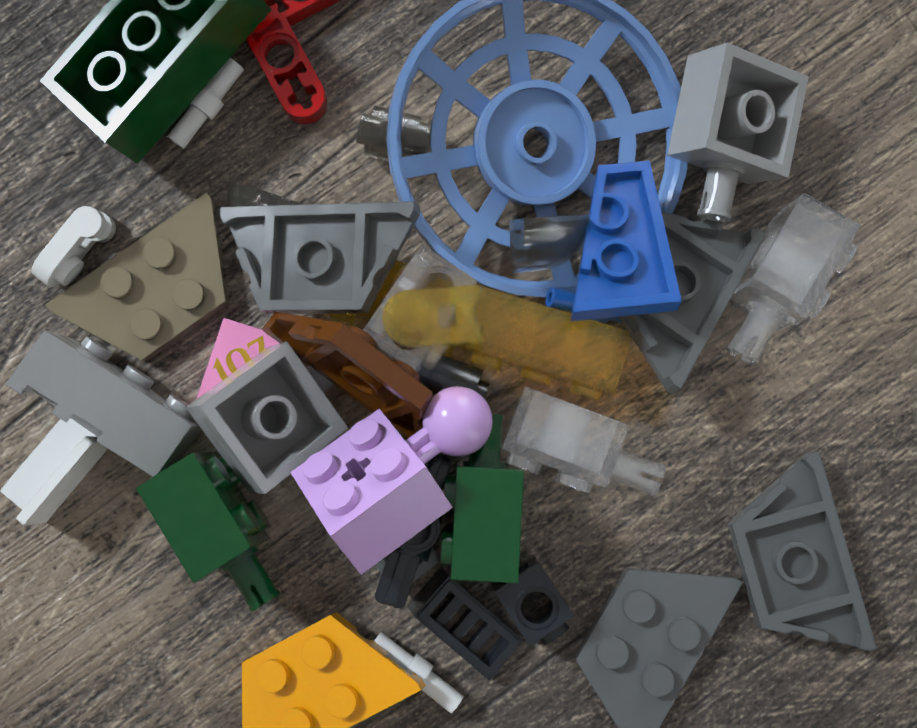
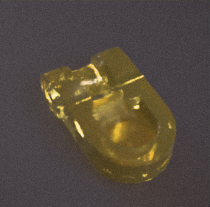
[382,285,484,348]

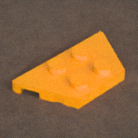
[242,612,426,728]

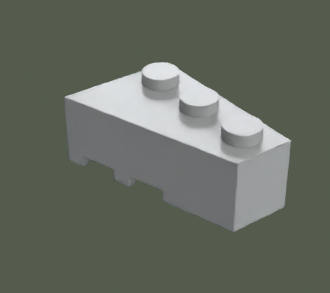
[5,330,202,477]

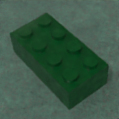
[40,0,272,164]

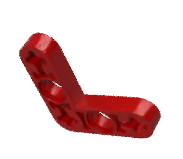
[246,0,340,125]

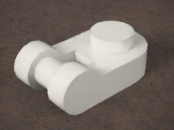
[31,206,116,288]

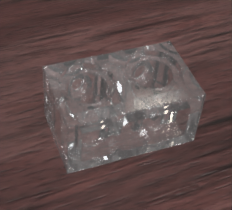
[363,244,479,373]

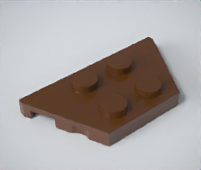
[261,312,432,439]

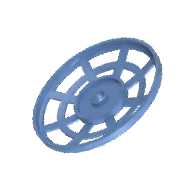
[386,0,688,297]

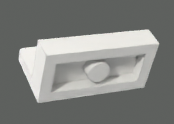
[0,418,108,526]

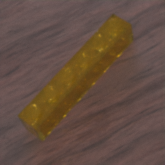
[323,260,632,401]

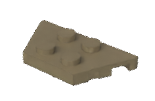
[45,192,230,362]

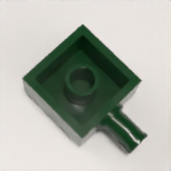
[441,414,524,583]
[136,452,281,612]

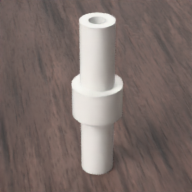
[167,58,244,149]
[374,632,464,714]

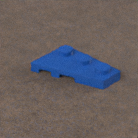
[570,161,682,321]

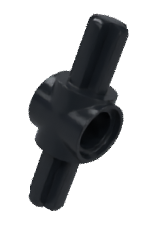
[375,454,451,609]

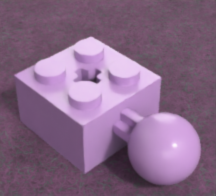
[290,386,493,575]

